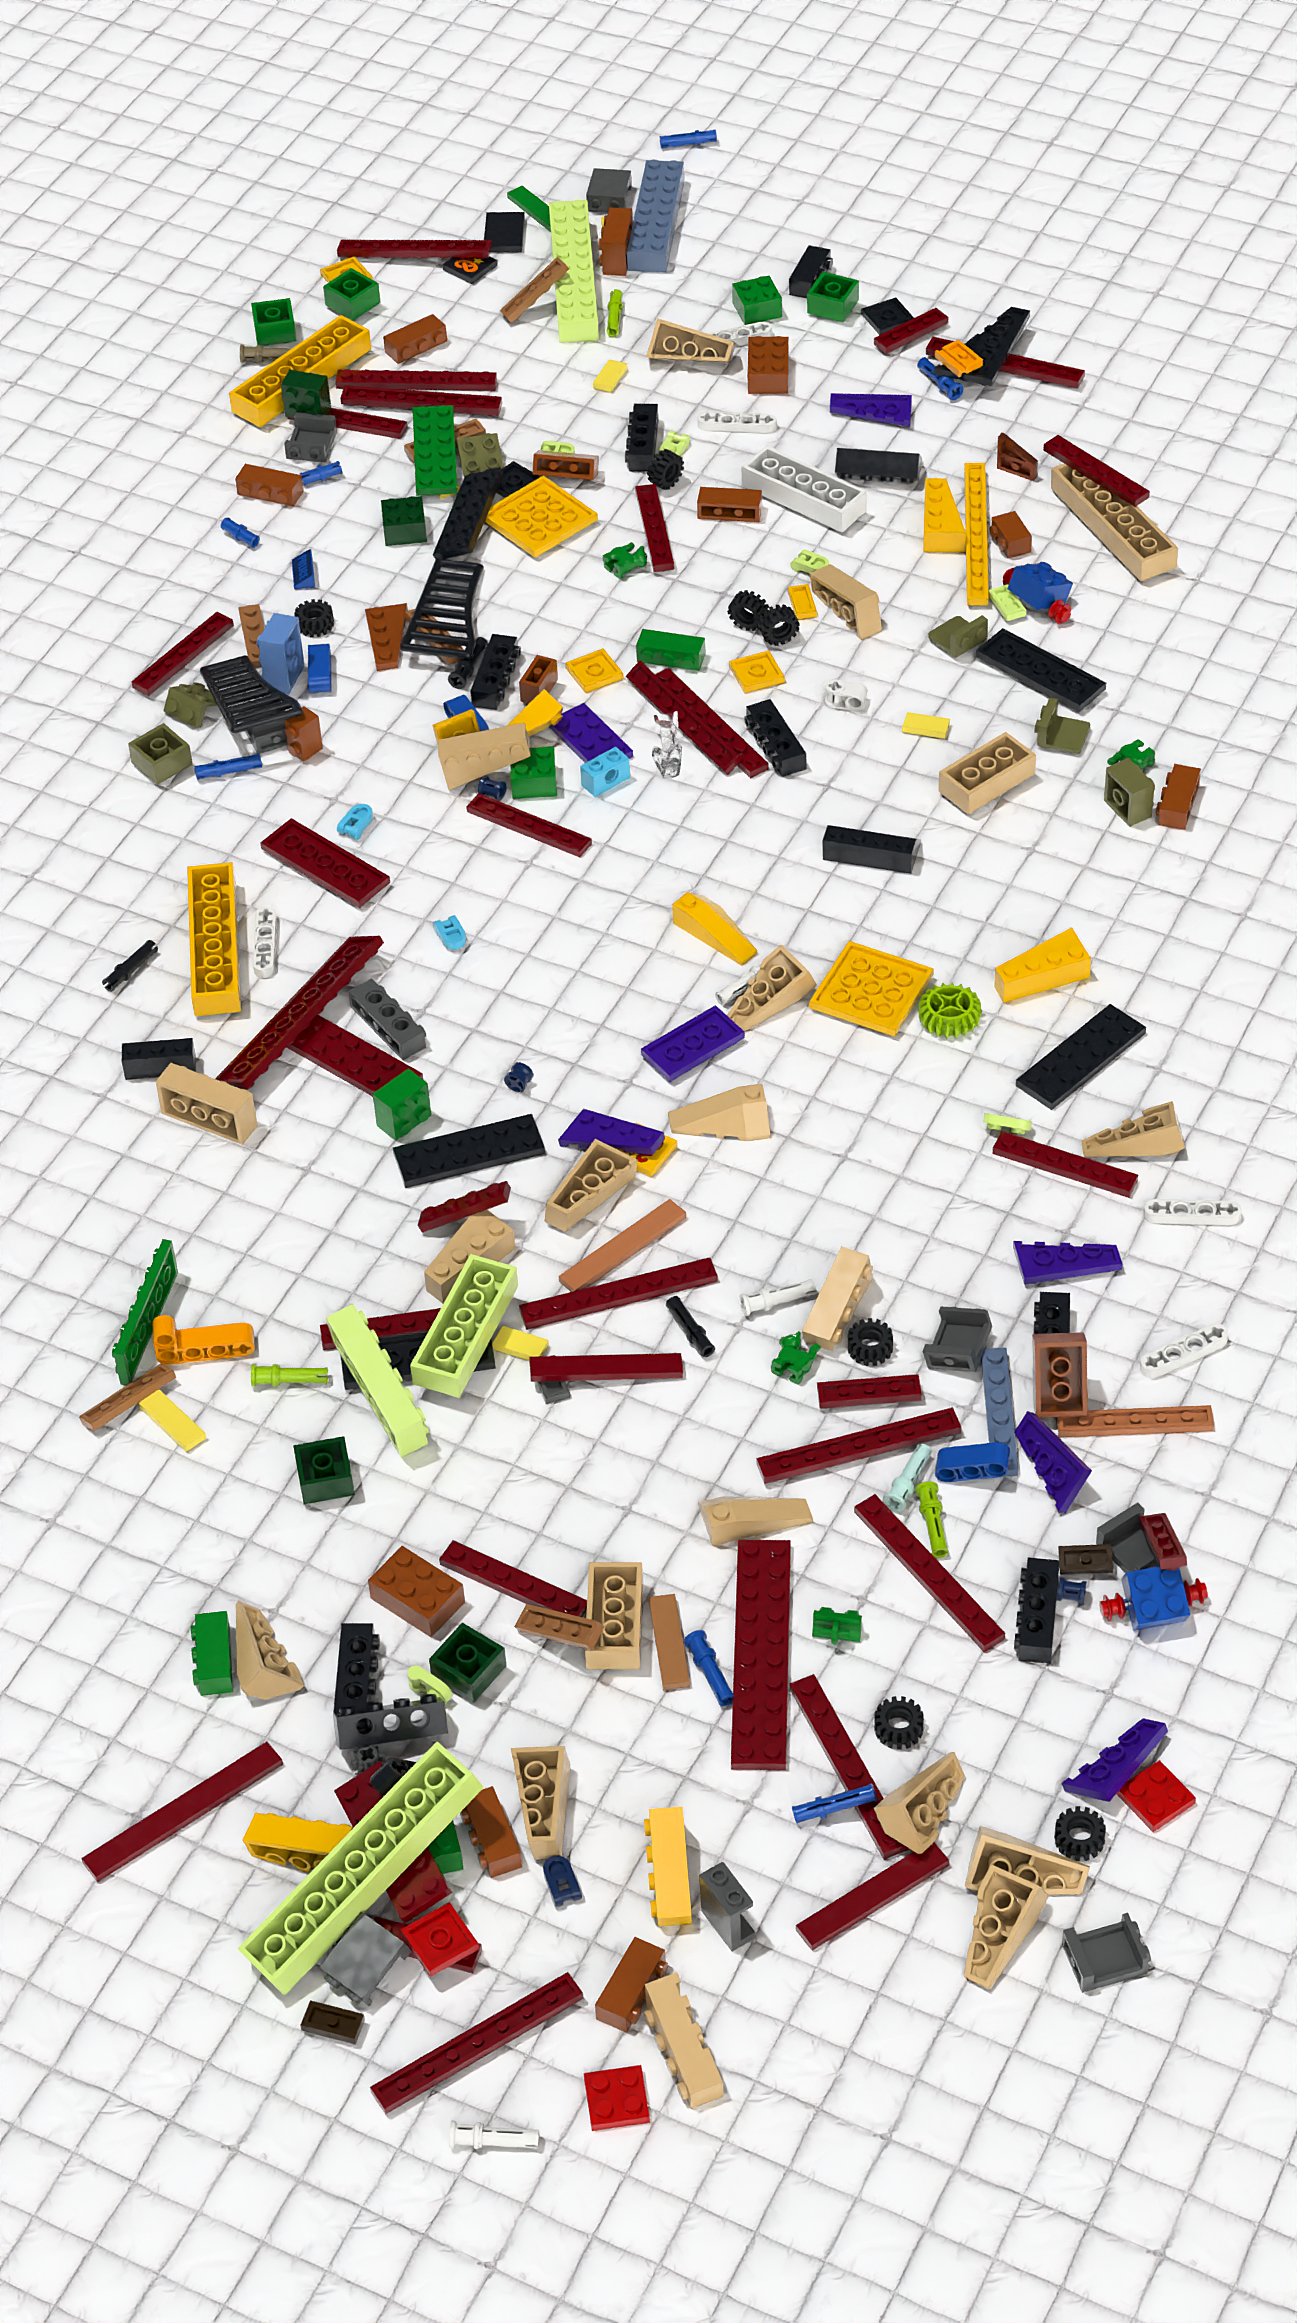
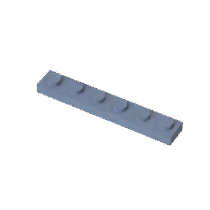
[981,1348,1018,1476]

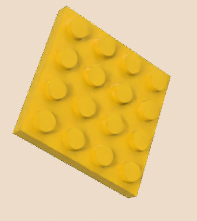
[485,476,598,558]
[809,941,934,1037]

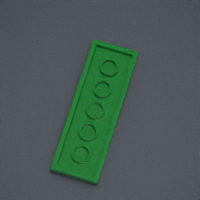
[412,405,458,496]
[112,1239,178,1386]

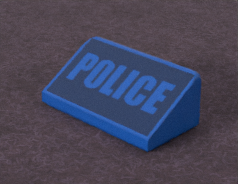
[292,549,315,589]

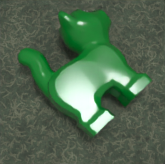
[602,542,647,579]
[1107,739,1155,770]
[771,1331,821,1385]

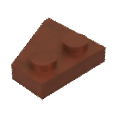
[997,433,1038,481]

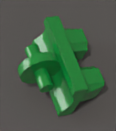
[812,1607,862,1645]

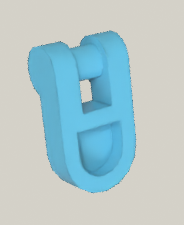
[337,804,373,840]
[433,915,466,950]

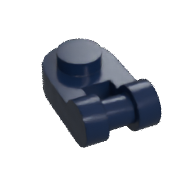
[543,1856,582,1907]

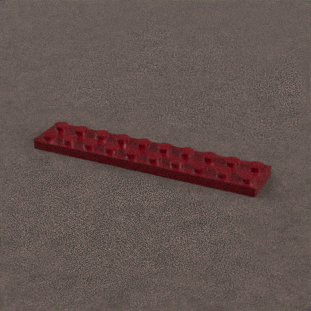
[215,935,384,1090]
[731,1540,791,1770]

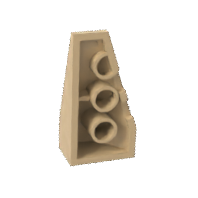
[727,945,817,1031]
[668,1084,771,1141]
[1081,1101,1185,1157]
[698,1496,813,1546]
[236,1601,304,1700]
[874,1752,965,1854]
[965,1826,1090,1895]
[964,1864,1049,1990]

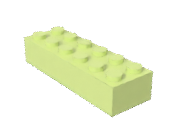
[410,1254,519,1398]
[326,1304,429,1458]

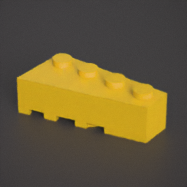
[923,478,966,552]
[994,927,1091,1003]
[644,1807,692,1927]
[242,1813,353,1873]

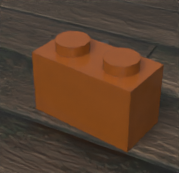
[989,511,1032,558]
[519,655,558,704]
[284,706,323,762]

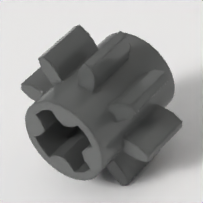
[351,1745,386,1774]

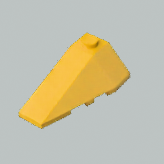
[506,689,563,737]
[672,892,757,966]

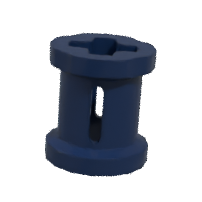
[478,776,507,801]
[1057,1577,1087,1605]

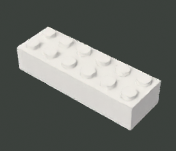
[741,445,867,532]

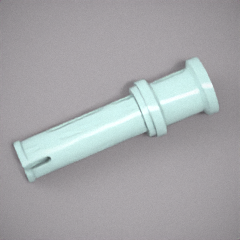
[883,1444,932,1512]

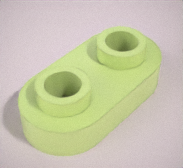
[983,1113,1032,1135]

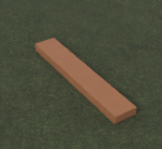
[559,1199,686,1292]
[1056,1405,1214,1438]

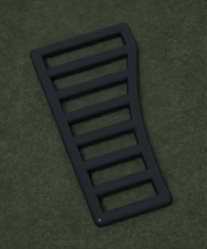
[400,558,484,660]
[200,655,303,734]

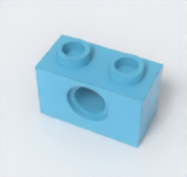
[580,747,630,797]

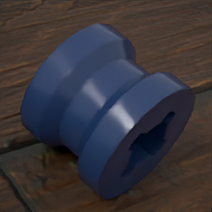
[504,1062,534,1092]

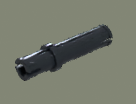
[102,940,158,992]
[666,1296,715,1357]

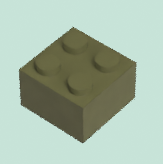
[128,723,193,785]
[1104,758,1155,827]

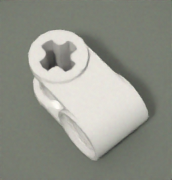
[825,679,868,712]

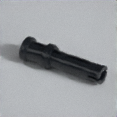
[448,637,488,689]

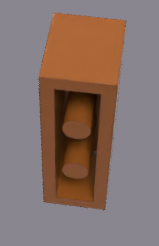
[383,314,447,364]
[533,450,599,480]
[235,463,304,506]
[697,486,762,522]
[1156,764,1201,830]
[460,1786,522,1878]
[595,1937,668,2033]

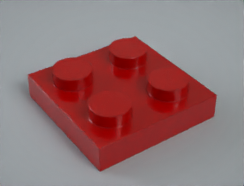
[1117,1760,1196,1832]
[401,1902,479,1977]
[584,2065,650,2131]

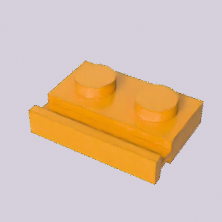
[935,339,983,377]

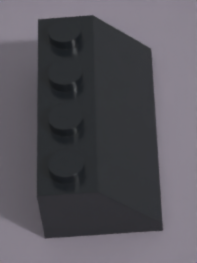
[835,448,922,484]
[822,825,921,874]

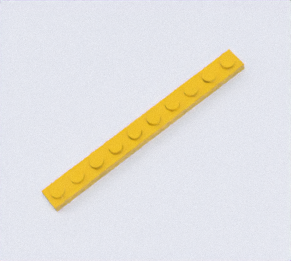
[964,463,989,606]

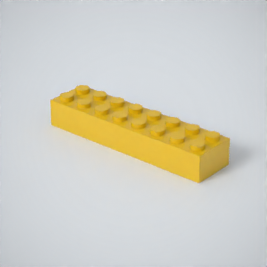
[229,315,371,427]
[187,862,241,1016]

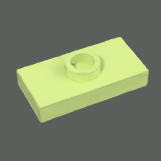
[988,584,1026,621]

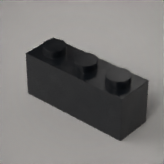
[789,245,833,298]
[121,1038,196,1080]

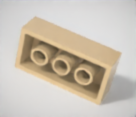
[939,732,1036,815]
[156,1063,258,1145]
[585,1562,643,1669]

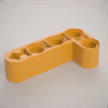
[152,1315,255,1365]

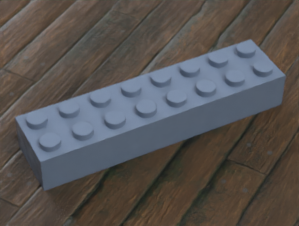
[627,159,685,272]

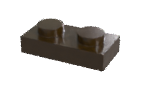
[1058,1544,1113,1575]
[300,2000,365,2045]

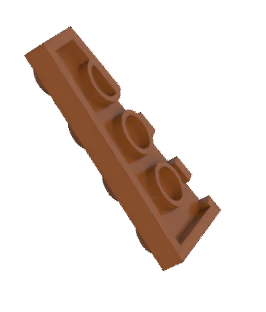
[365,603,408,671]

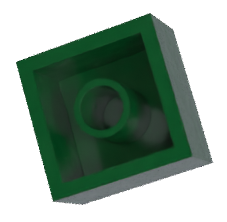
[281,370,331,418]
[381,496,427,546]
[293,1436,355,1504]
[429,1622,507,1703]

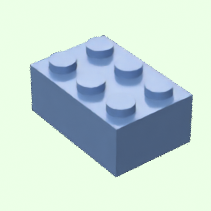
[257,613,305,694]

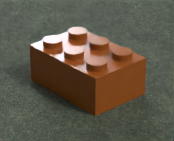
[598,207,633,276]
[747,336,789,394]
[1032,1332,1088,1417]
[368,1546,465,1638]

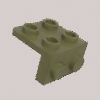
[456,433,504,477]
[928,615,988,658]
[163,682,224,728]
[1034,697,1091,754]

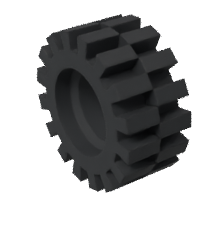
[647,449,684,490]
[727,590,770,631]
[294,599,334,637]
[758,604,800,646]
[848,1318,893,1366]
[874,1696,924,1750]
[1054,1806,1106,1861]

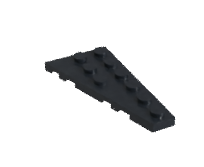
[934,306,1030,386]

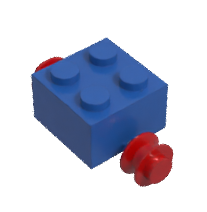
[1003,562,1073,624]
[1099,1566,1208,1631]

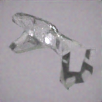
[652,711,682,779]

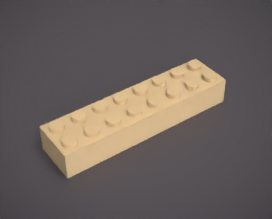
[1051,464,1178,582]

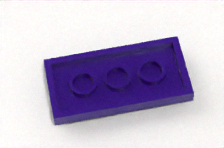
[549,703,633,763]
[641,1005,745,1082]

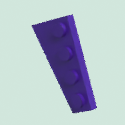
[830,393,912,427]
[558,1108,665,1155]
[1013,1241,1122,1285]
[1014,1411,1092,1513]
[1062,1718,1168,1802]

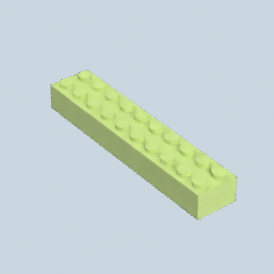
[549,200,599,343]
[237,1742,484,1995]

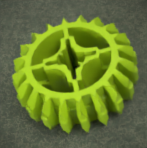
[918,982,982,1039]

